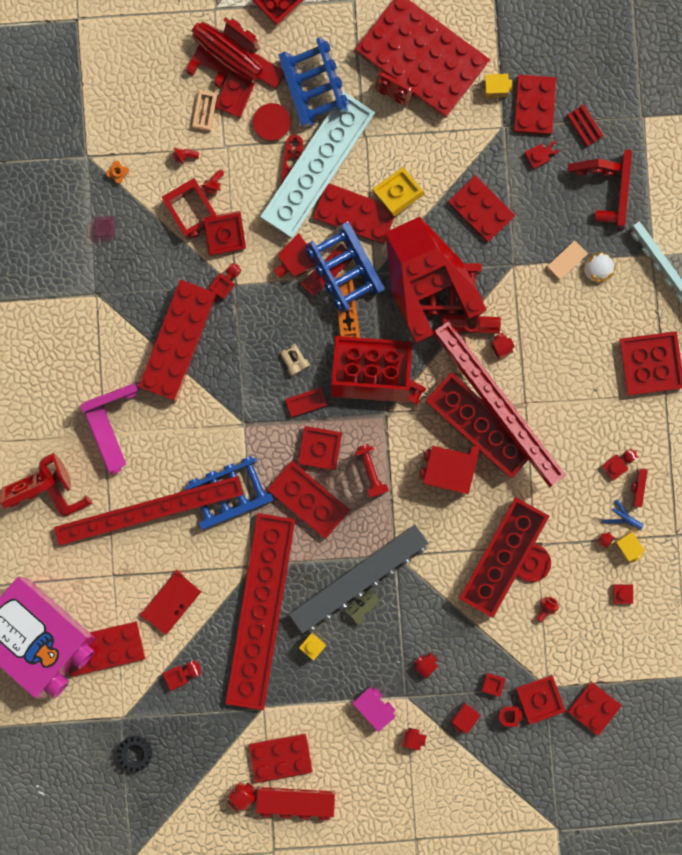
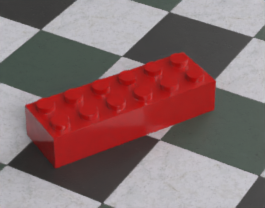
[139,279,218,402]
[425,372,528,479]
[459,497,550,618]

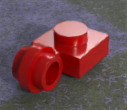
[209,263,242,300]
[601,448,638,481]

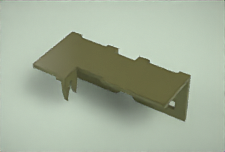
[344,588,380,626]

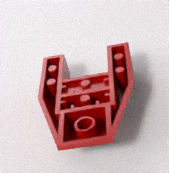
[385,217,487,345]

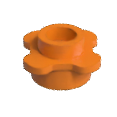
[106,161,129,183]

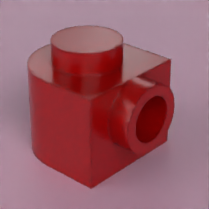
[490,332,515,359]
[414,652,438,679]
[498,705,522,727]
[401,727,427,750]

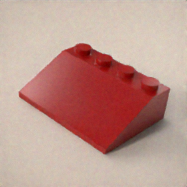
[331,336,412,402]

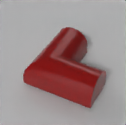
[252,0,304,26]

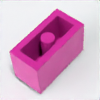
[352,686,396,732]

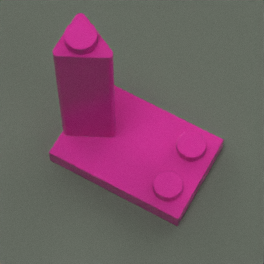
[80,382,139,475]

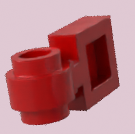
[162,660,202,691]

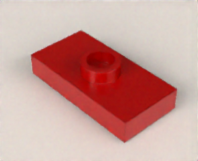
[631,468,648,508]

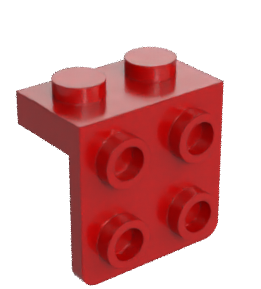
[374,72,413,105]

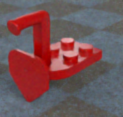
[1,453,93,516]

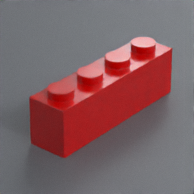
[256,787,335,820]

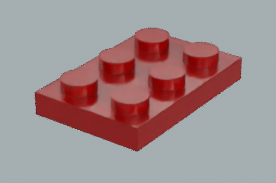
[514,75,556,135]
[448,175,515,243]
[249,733,313,782]

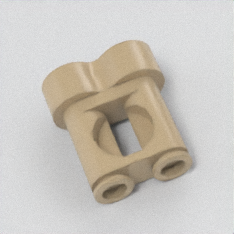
[279,344,311,377]

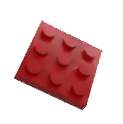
[619,331,682,396]

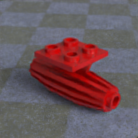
[191,17,263,83]

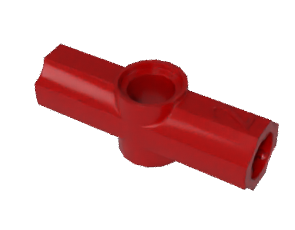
[442,315,501,334]

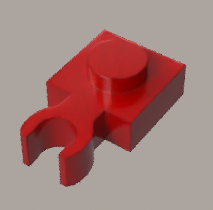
[524,141,560,170]

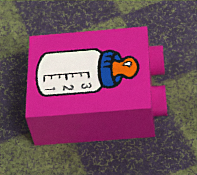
[0,576,96,699]

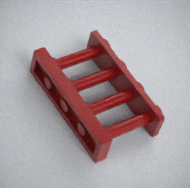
[421,263,482,315]
[354,444,389,498]

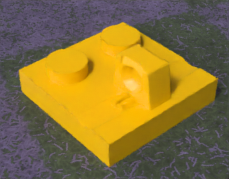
[372,167,425,216]

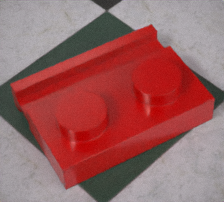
[215,72,255,119]

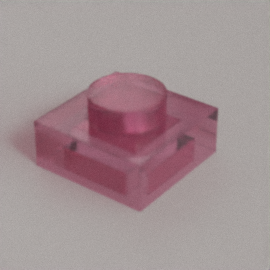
[95,216,116,237]

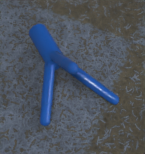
[601,499,644,530]

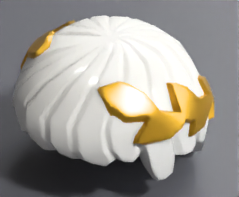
[584,252,616,282]

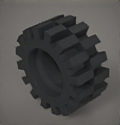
[117,736,153,772]

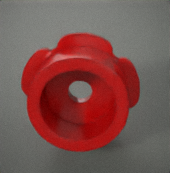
[597,531,614,549]

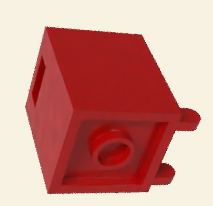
[419,445,479,495]

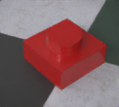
[613,584,633,604]
[481,672,506,697]

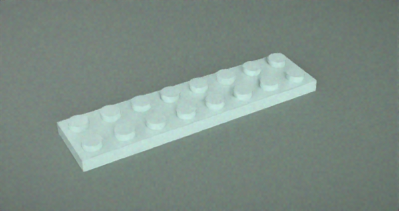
[260,91,375,239]

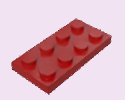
[313,183,395,245]
[267,461,350,539]
[69,621,146,677]

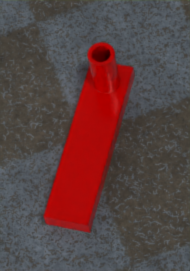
[595,150,632,229]

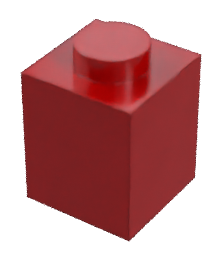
[451,702,481,734]

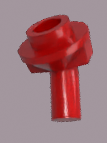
[172,147,200,165]
[202,169,224,194]
[535,597,559,623]

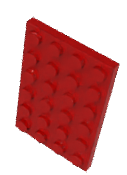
[354,0,491,118]

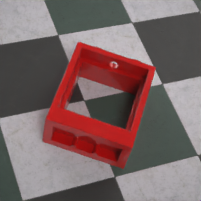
[162,178,216,239]

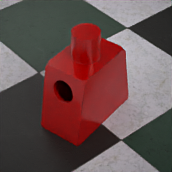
[273,233,316,279]

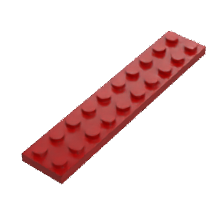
[226,513,296,710]

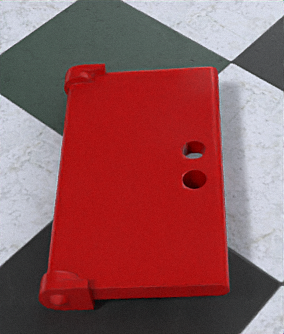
[140,569,202,635]

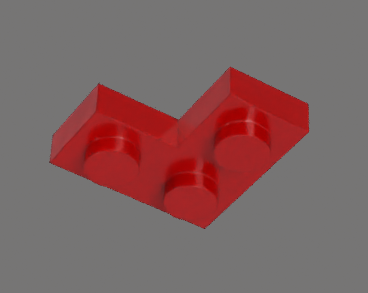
[568,158,621,176]

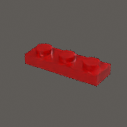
[301,244,353,297]

